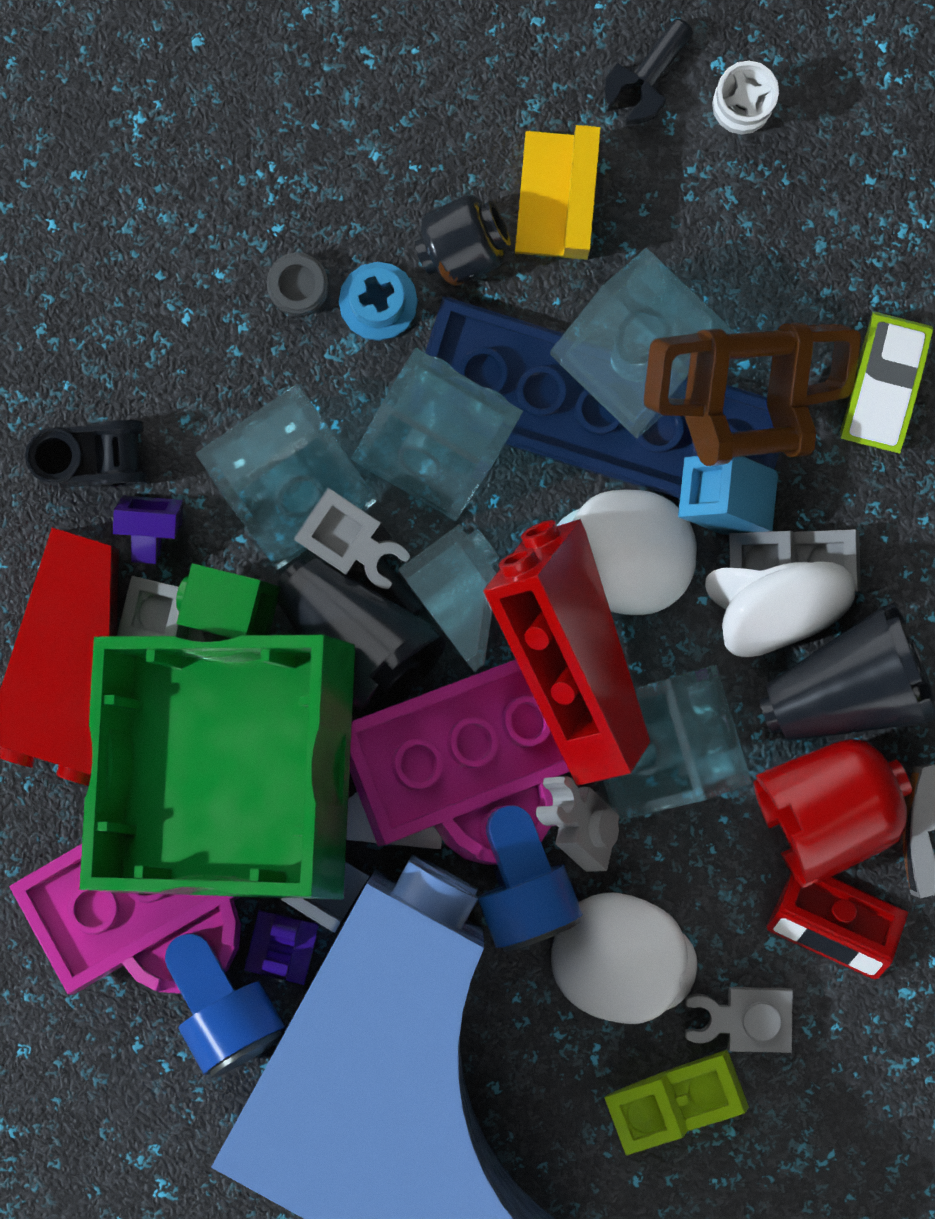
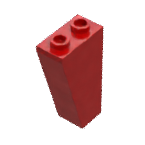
[483,519,651,786]
[0,527,119,786]

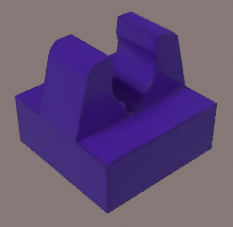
[113,495,183,564]
[244,908,320,985]

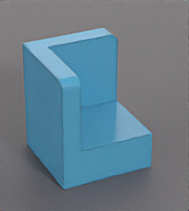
[678,456,778,535]

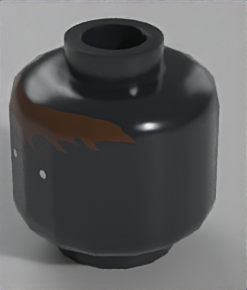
[415,194,511,286]

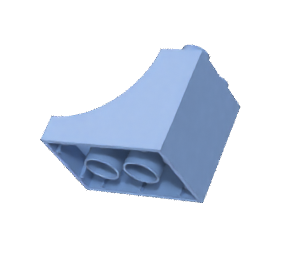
[211,854,555,1219]

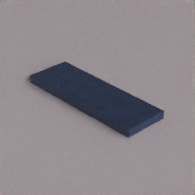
[406,296,780,500]

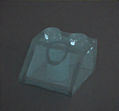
[550,248,735,439]
[351,347,523,521]
[195,384,377,570]
[398,524,500,673]
[603,664,752,821]

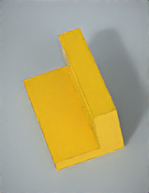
[515,125,601,260]

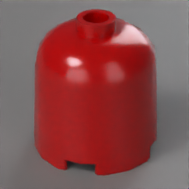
[753,739,912,888]

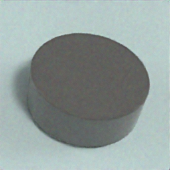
[267,252,329,316]

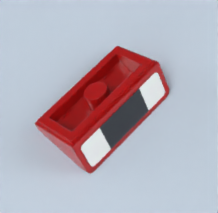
[767,872,909,979]

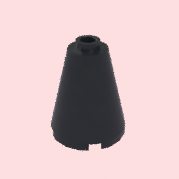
[277,558,447,720]
[760,602,935,741]

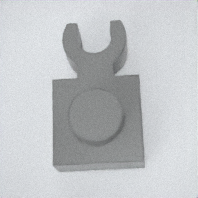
[294,487,410,589]
[536,776,619,872]
[685,987,793,1053]

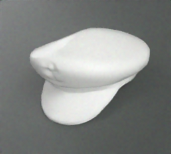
[557,489,697,615]
[705,561,855,657]
[551,892,697,1024]

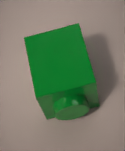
[176,563,281,638]

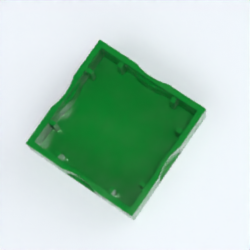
[80,635,355,900]

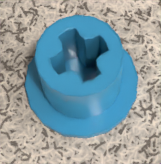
[339,262,418,341]

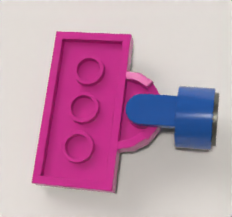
[349,659,583,952]
[9,844,286,1078]

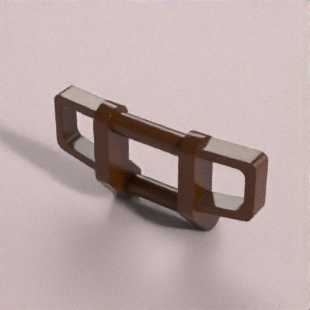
[644,322,861,466]

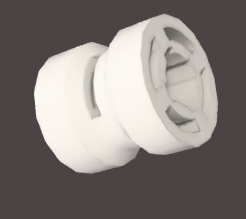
[712,60,779,135]

